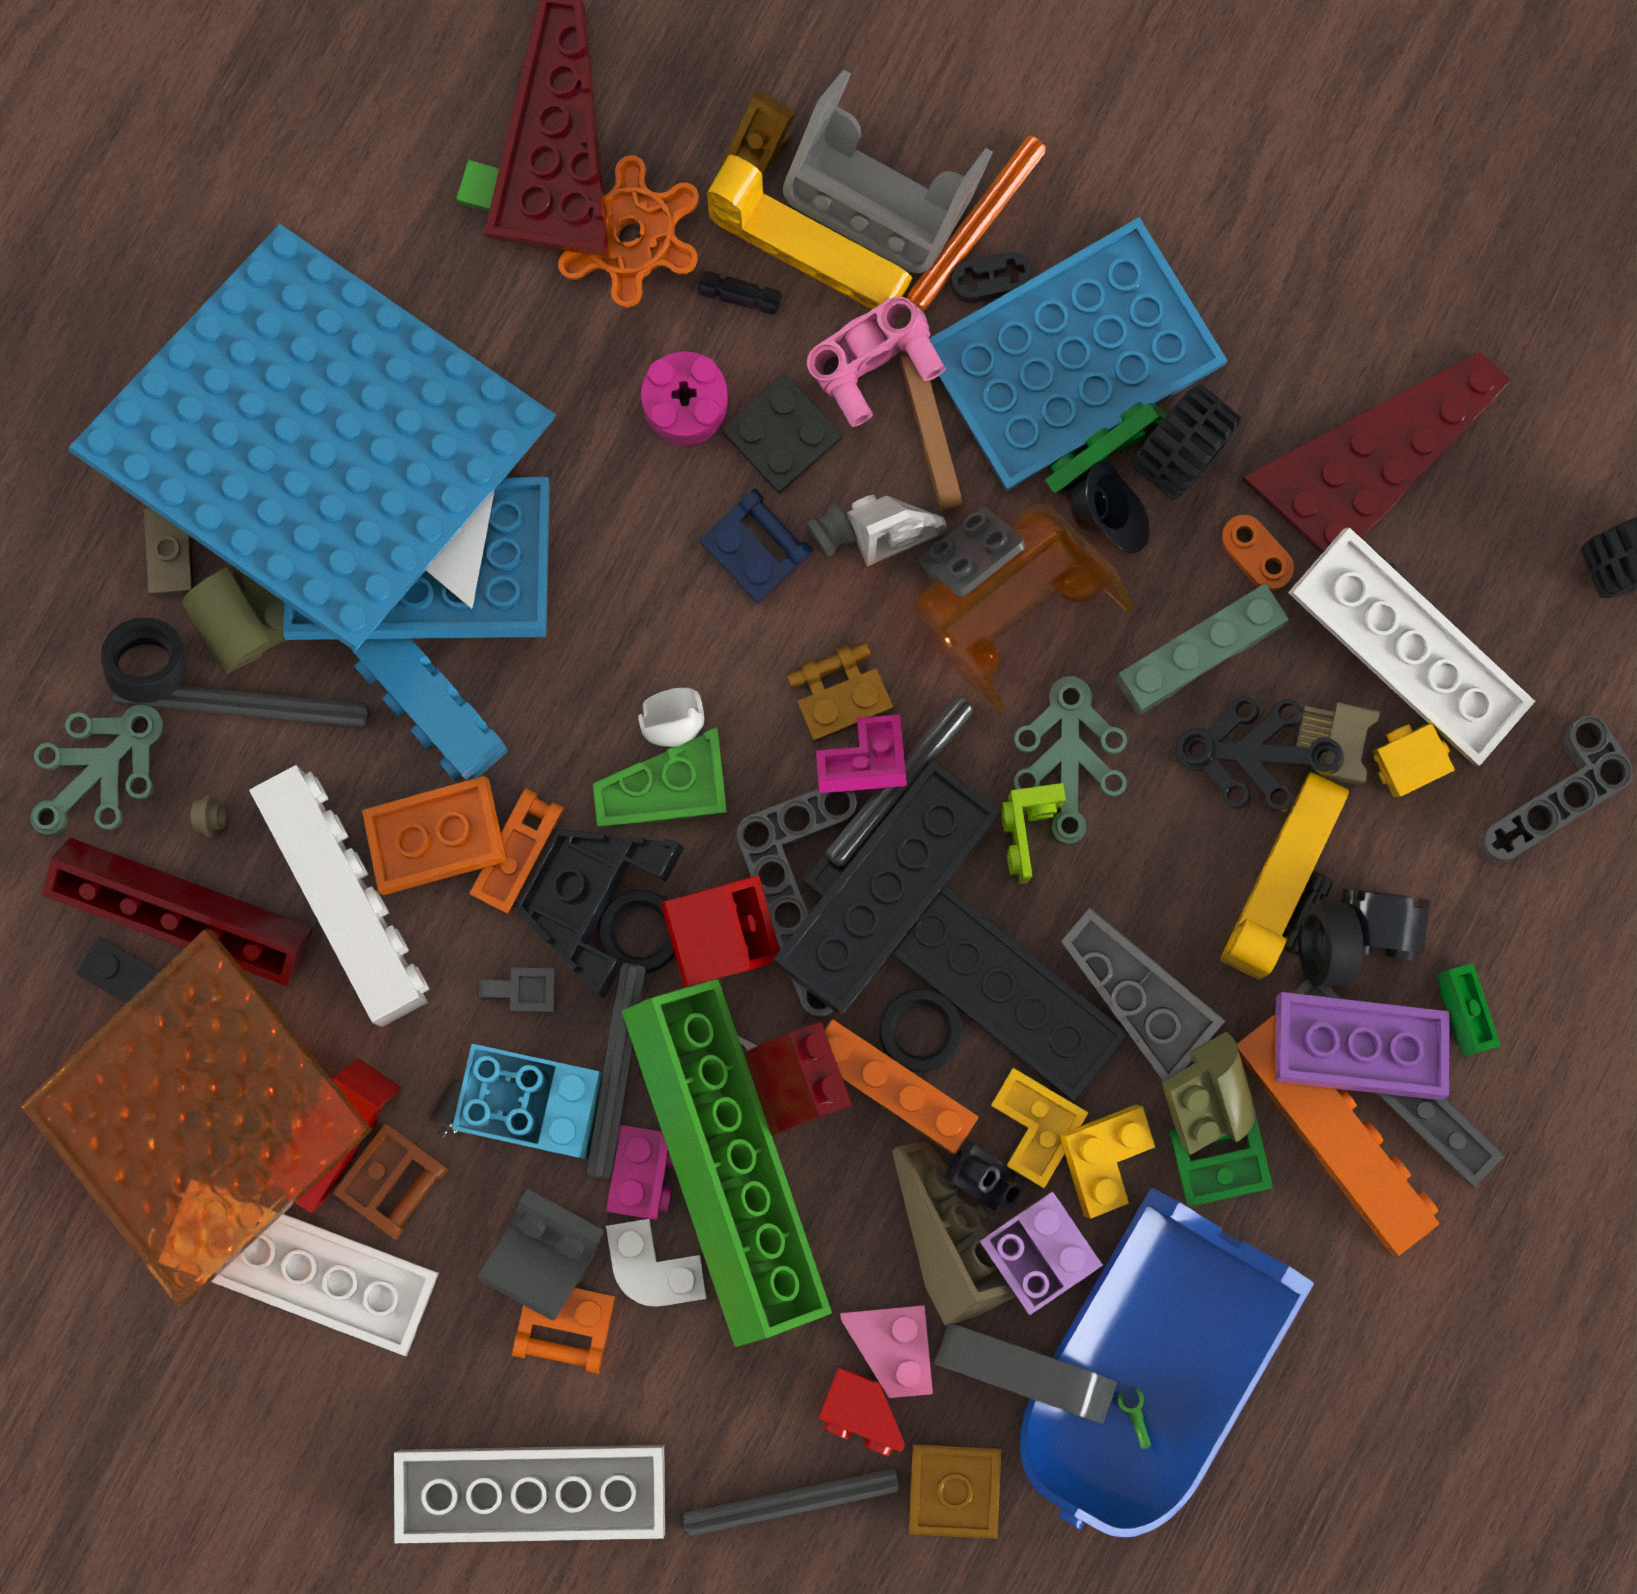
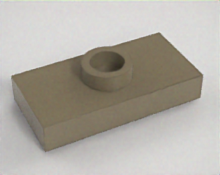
[143,508,194,596]

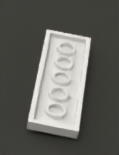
[1288,527,1535,766]
[159,1179,439,1356]

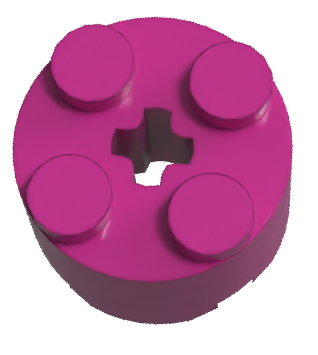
[641,351,728,447]

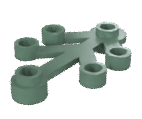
[1013,676,1127,845]
[30,705,164,837]

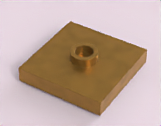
[909,1444,1001,1539]

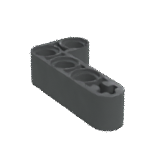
[1478,716,1633,864]
[934,1324,1117,1425]

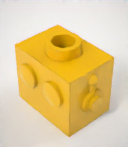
[1371,723,1455,797]

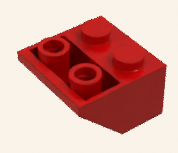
[660,875,780,987]
[818,1365,905,1457]

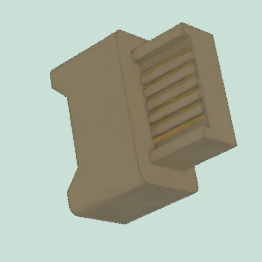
[1294,702,1380,786]

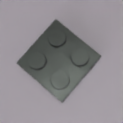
[722,373,842,495]

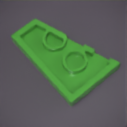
[593,727,727,829]

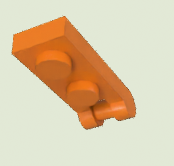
[469,788,565,915]

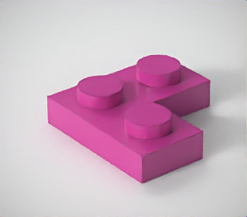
[816,714,907,793]

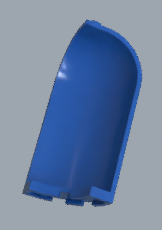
[1020,1188,1314,1537]

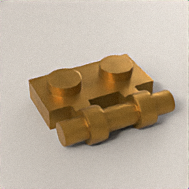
[786,641,893,742]

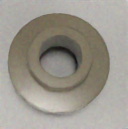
[191,795,227,838]

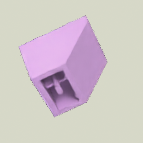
[979,1192,1103,1315]

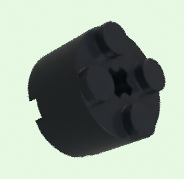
[1341,889,1431,961]

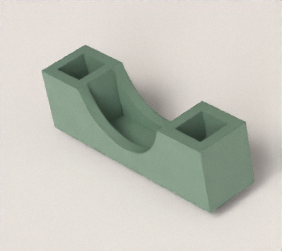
[1115,583,1289,717]

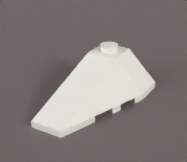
[847,495,947,567]

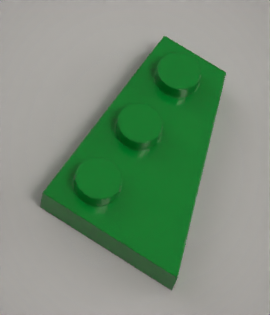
[1045,402,1169,494]

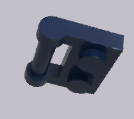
[699,489,814,605]

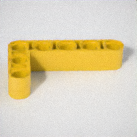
[707,155,912,310]
[1220,771,1350,980]

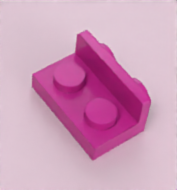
[606,1125,674,1220]

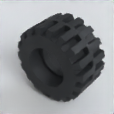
[1132,384,1241,501]
[1580,517,1637,599]

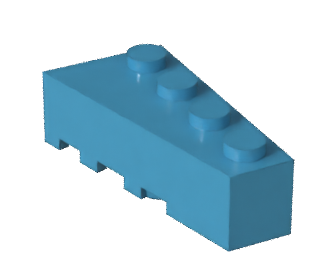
[352,638,508,782]

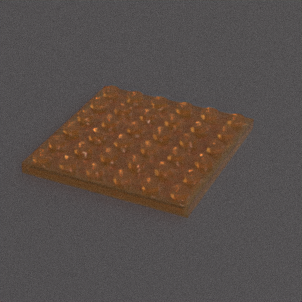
[20,930,373,1306]

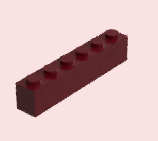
[42,837,313,986]

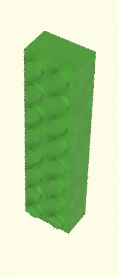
[621,979,832,1347]

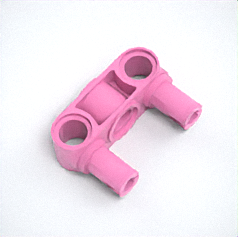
[807,297,946,427]

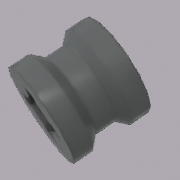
[805,504,857,558]

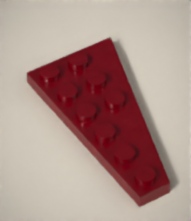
[484,0,609,257]
[1242,352,1511,554]

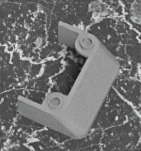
[783,70,993,274]

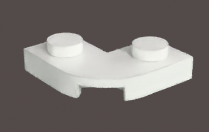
[606,1219,707,1307]

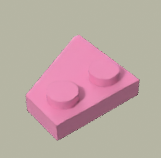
[840,1305,933,1398]

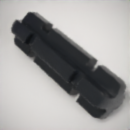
[698,271,782,314]
[1282,872,1333,955]

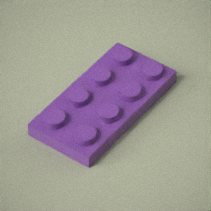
[1274,992,1449,1100]

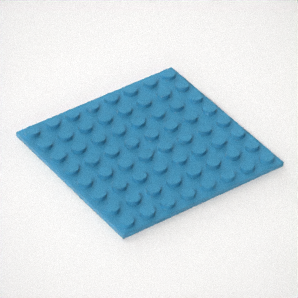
[68,224,556,652]

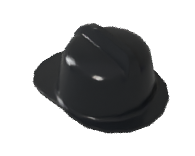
[1064,461,1150,554]

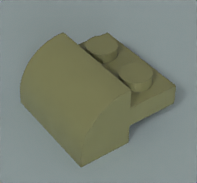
[181,567,287,675]
[1162,1031,1256,1155]

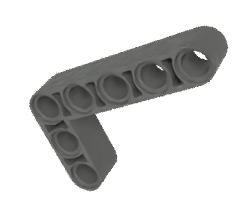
[736,789,857,1018]

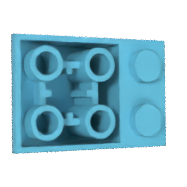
[452,1044,602,1160]

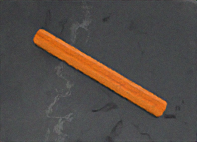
[907,135,1046,312]

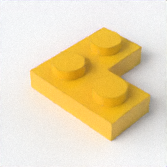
[991,1068,1088,1189]
[1059,1105,1155,1219]

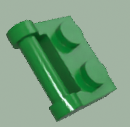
[1168,1118,1273,1207]

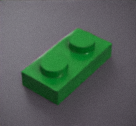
[1436,963,1501,1058]

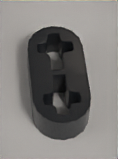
[951,252,1031,303]

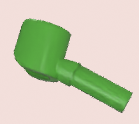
[1118,1388,1151,1449]

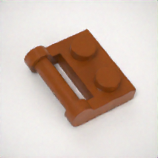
[332,1122,449,1240]

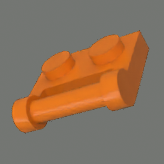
[512,1288,616,1374]

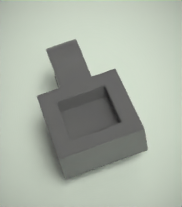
[479,967,555,1013]

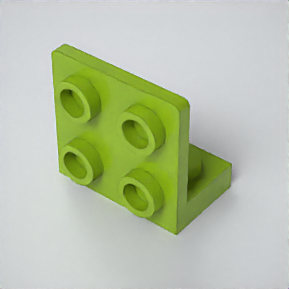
[1000,783,1066,884]

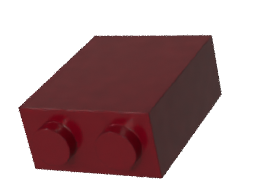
[743,1022,852,1137]

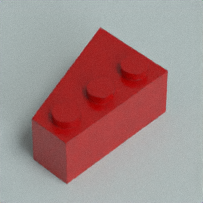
[268,1058,402,1213]

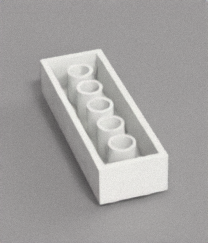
[249,765,430,1027]
[394,1445,665,1543]

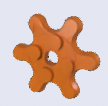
[558,155,700,308]

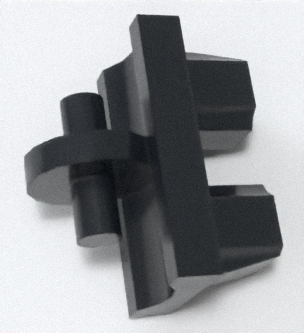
[943,1139,1024,1211]

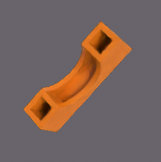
[825,1019,979,1155]

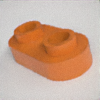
[1221,515,1294,592]

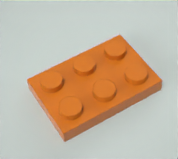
[362,776,506,896]

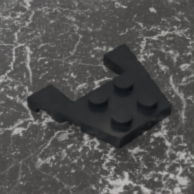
[513,829,684,998]

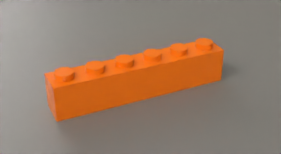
[1236,1014,1440,1256]

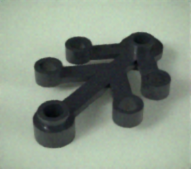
[1176,696,1344,812]

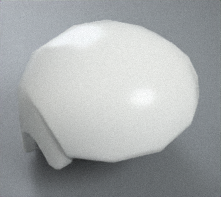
[638,688,705,747]

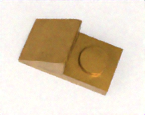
[722,91,796,179]

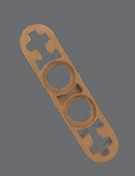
[899,351,963,512]

